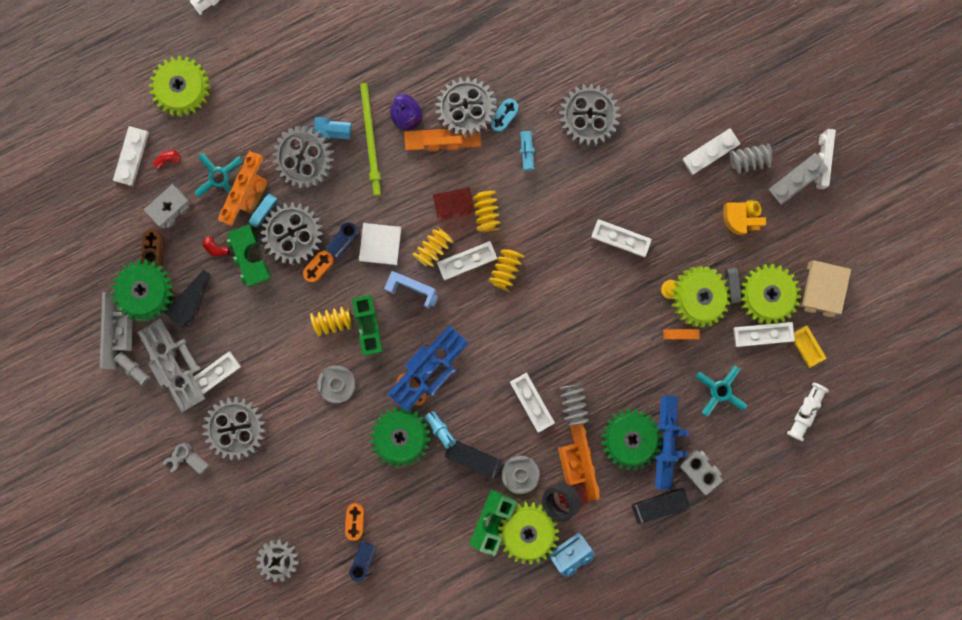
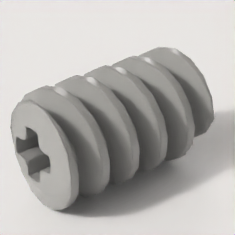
[730,143,773,174]
[559,384,589,425]

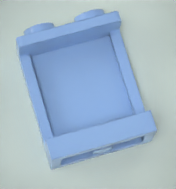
[384,271,438,309]

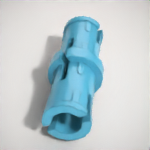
[520,131,535,171]
[425,411,456,449]

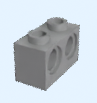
[677,450,723,496]

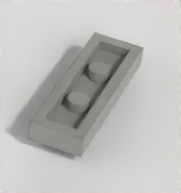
[769,153,828,205]

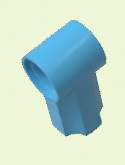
[314,117,352,140]

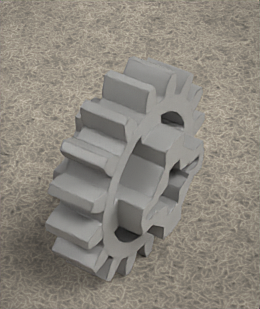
[256,539,299,582]

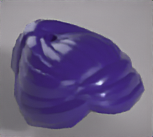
[390,94,422,130]

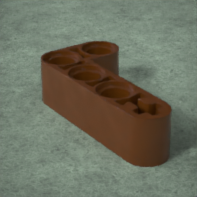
[140,229,179,306]

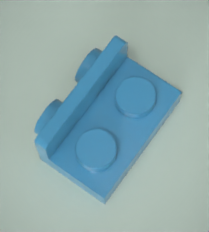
[548,532,595,577]

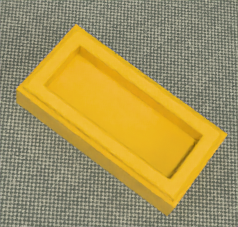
[793,325,827,368]

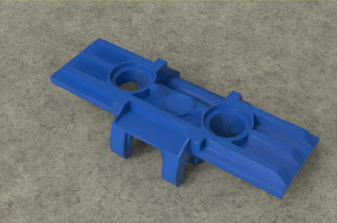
[387,325,469,412]
[655,395,689,490]

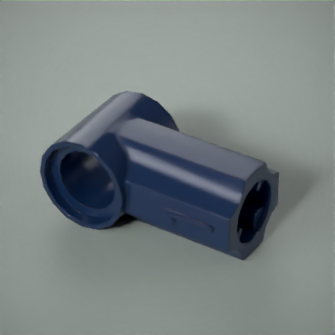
[326,222,360,259]
[349,541,377,582]

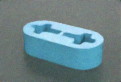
[490,99,518,133]
[249,194,278,228]

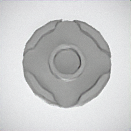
[317,365,356,403]
[502,455,540,494]

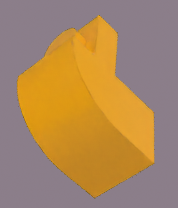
[723,202,766,235]

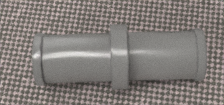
[114,352,150,386]

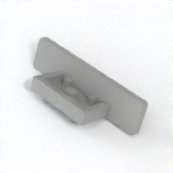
[100,292,133,370]

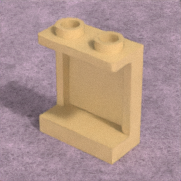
[799,260,851,318]

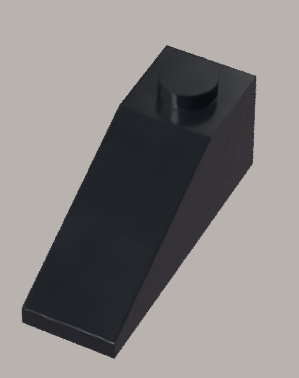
[163,270,211,328]

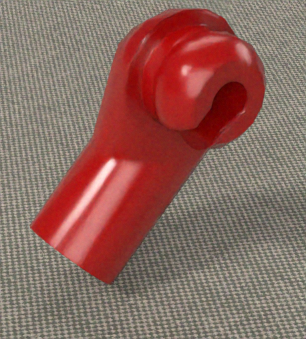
[152,150,181,170]
[202,237,229,256]

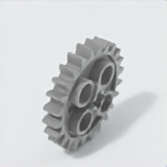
[435,77,497,138]
[559,84,621,146]
[272,126,334,188]
[261,202,324,265]
[202,397,266,460]

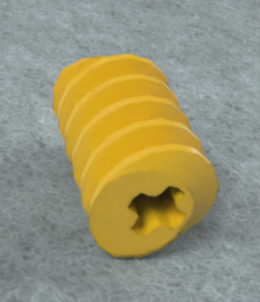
[473,191,500,232]
[412,227,453,268]
[489,249,525,292]
[310,306,352,336]

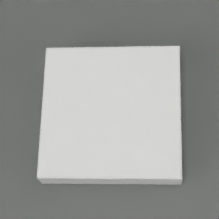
[359,223,401,265]

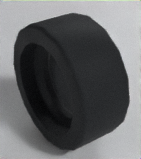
[542,482,581,522]

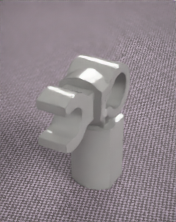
[163,443,209,475]

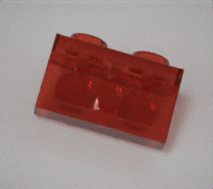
[433,187,474,220]

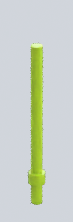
[360,83,381,196]

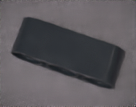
[444,440,503,479]
[631,488,690,524]

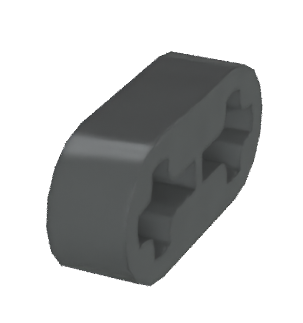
[725,267,741,304]

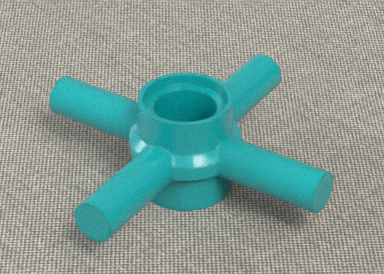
[195,152,244,198]
[695,365,747,417]

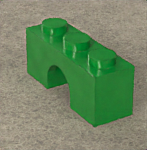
[227,225,272,288]
[352,295,384,356]
[469,490,517,556]

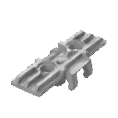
[137,319,205,412]

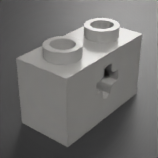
[144,184,192,229]

